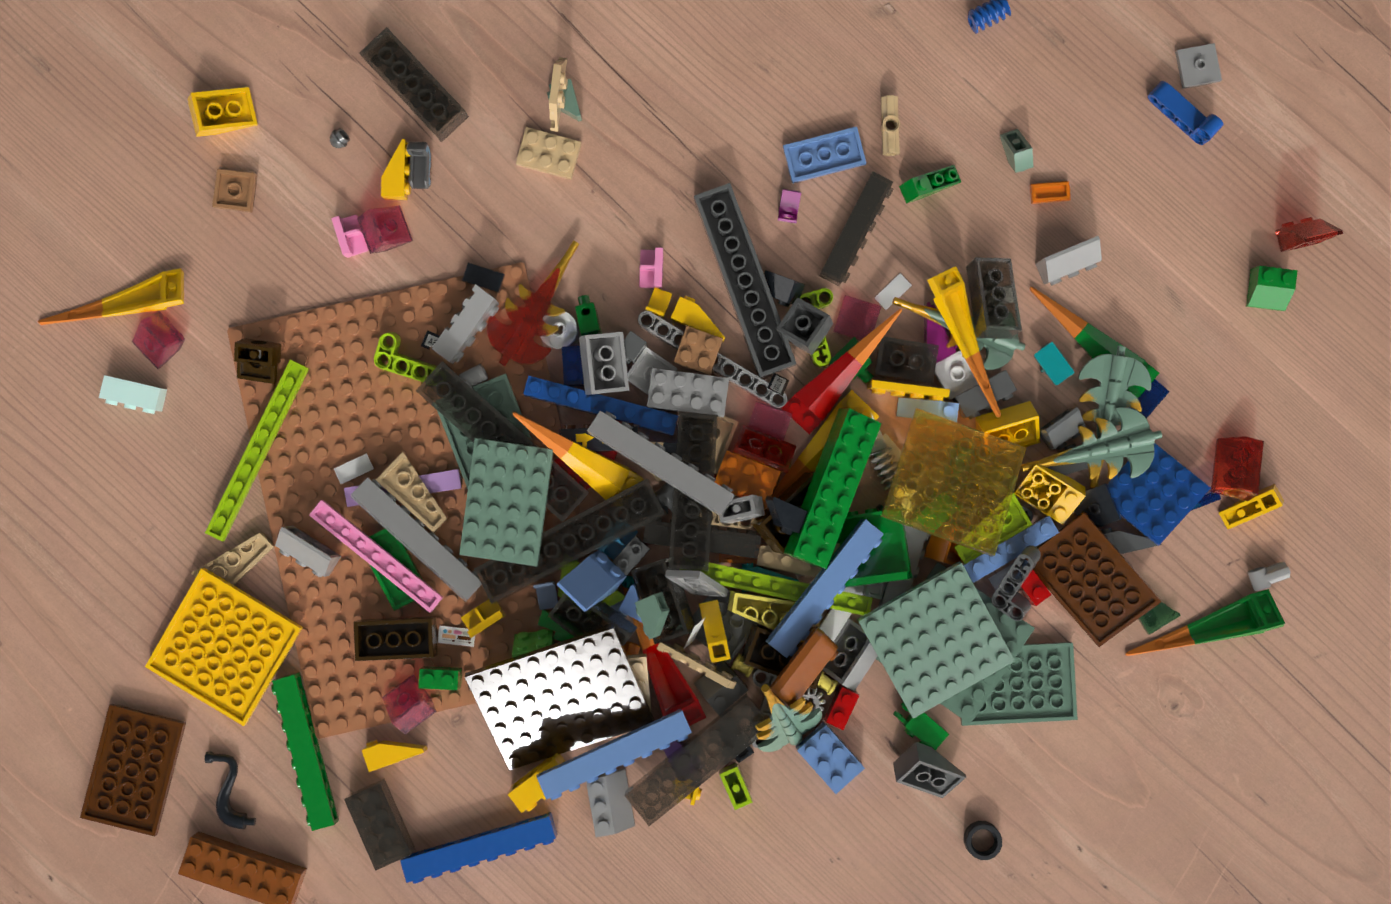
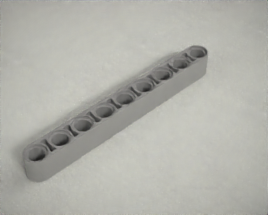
[638,311,787,409]

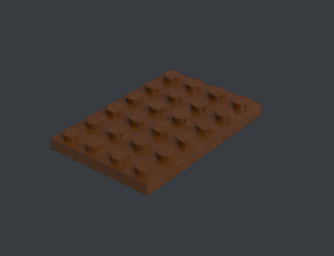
[1026,512,1161,647]
[80,704,186,837]

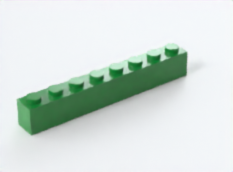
[271,672,339,831]

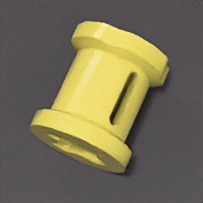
[731,654,754,677]
[817,671,838,695]

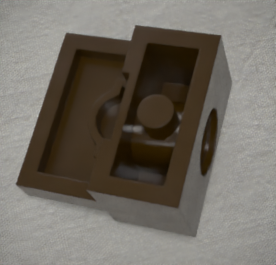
[234,338,281,384]

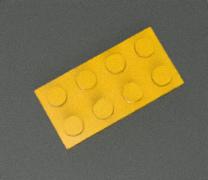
[867,380,950,401]

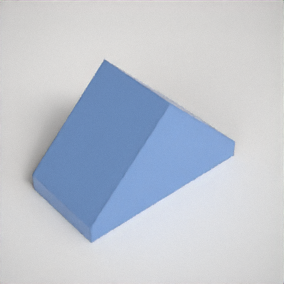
[619,582,643,622]

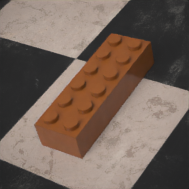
[178,831,307,904]

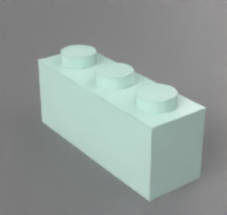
[99,375,167,414]

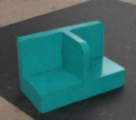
[1034,342,1075,386]

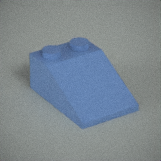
[557,550,627,612]

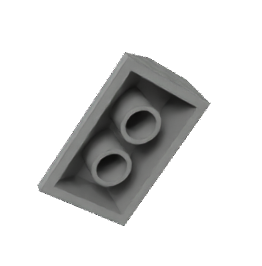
[1035,236,1102,286]
[579,332,629,395]
[275,526,341,577]
[823,619,877,691]
[586,768,635,837]

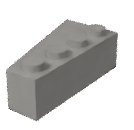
[432,284,500,364]

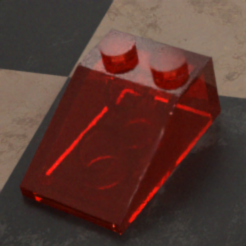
[1275,217,1343,252]

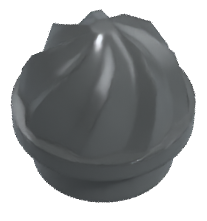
[330,128,350,148]

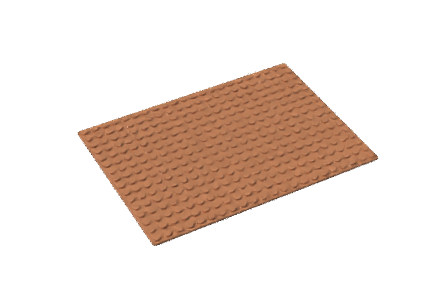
[227,262,606,739]

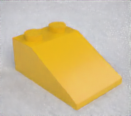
[187,87,258,137]

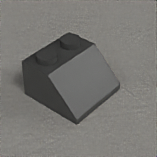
[776,298,833,355]
[1040,407,1085,451]
[694,661,748,715]

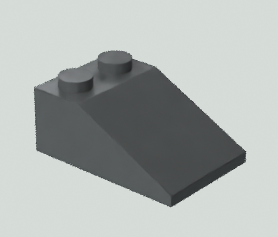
[893,742,966,798]

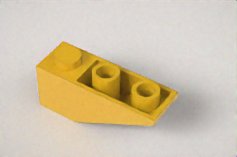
[381,139,411,200]
[699,600,731,663]

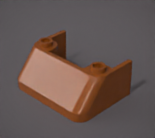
[769,627,839,707]

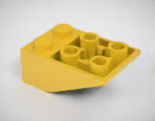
[1014,464,1086,525]

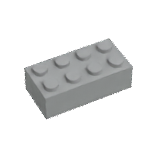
[647,368,729,418]

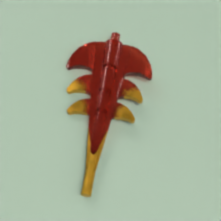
[487,240,579,367]

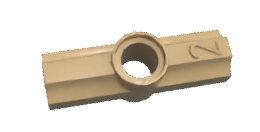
[880,95,900,156]

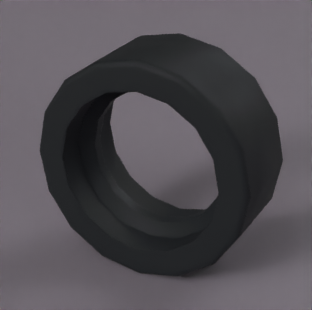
[964,821,1002,860]

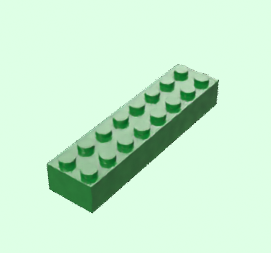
[784,408,882,569]

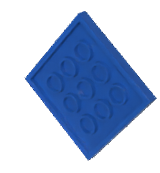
[1107,443,1211,546]

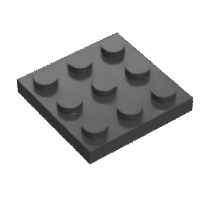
[683,591,759,664]

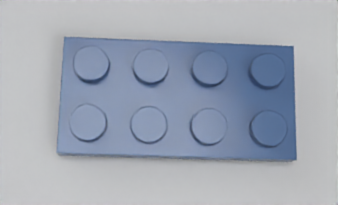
[783,127,866,184]

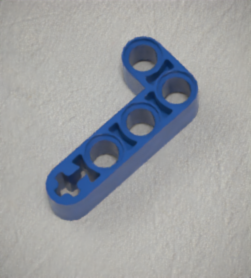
[1147,81,1224,145]

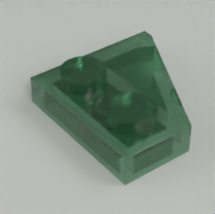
[1138,602,1181,635]

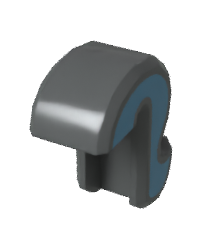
[406,142,431,189]

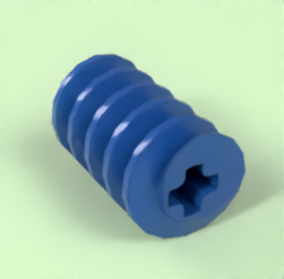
[968,0,1011,34]

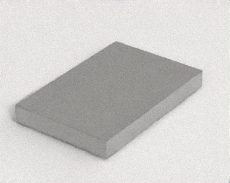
[665,570,728,597]

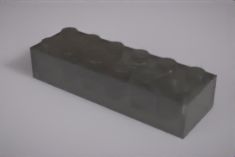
[359,27,469,142]

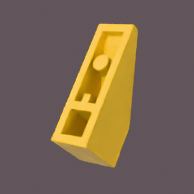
[671,296,725,342]
[1219,484,1284,529]
[361,739,427,772]

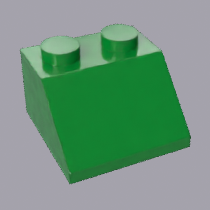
[1246,266,1298,311]

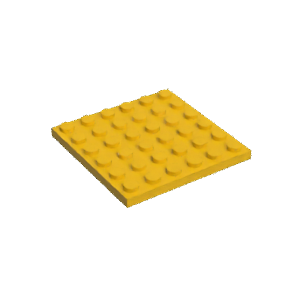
[145,568,303,726]

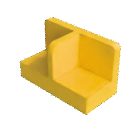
[461,597,506,638]

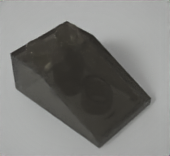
[873,336,939,384]

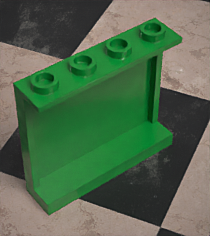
[837,505,912,587]

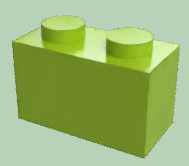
[719,762,753,810]

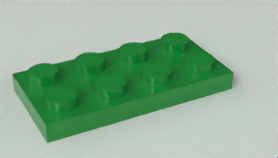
[369,529,423,611]

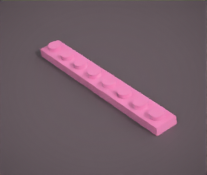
[309,500,443,613]

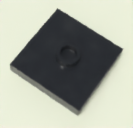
[1074,483,1121,528]

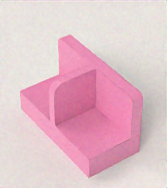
[331,215,369,258]
[639,248,663,289]

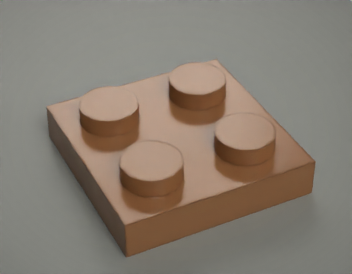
[212,169,257,213]
[674,326,723,376]

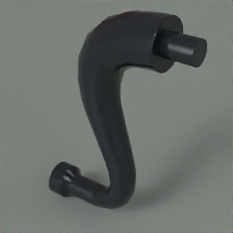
[205,751,256,829]

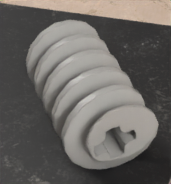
[870,448,905,491]

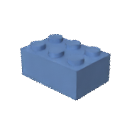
[795,721,865,794]

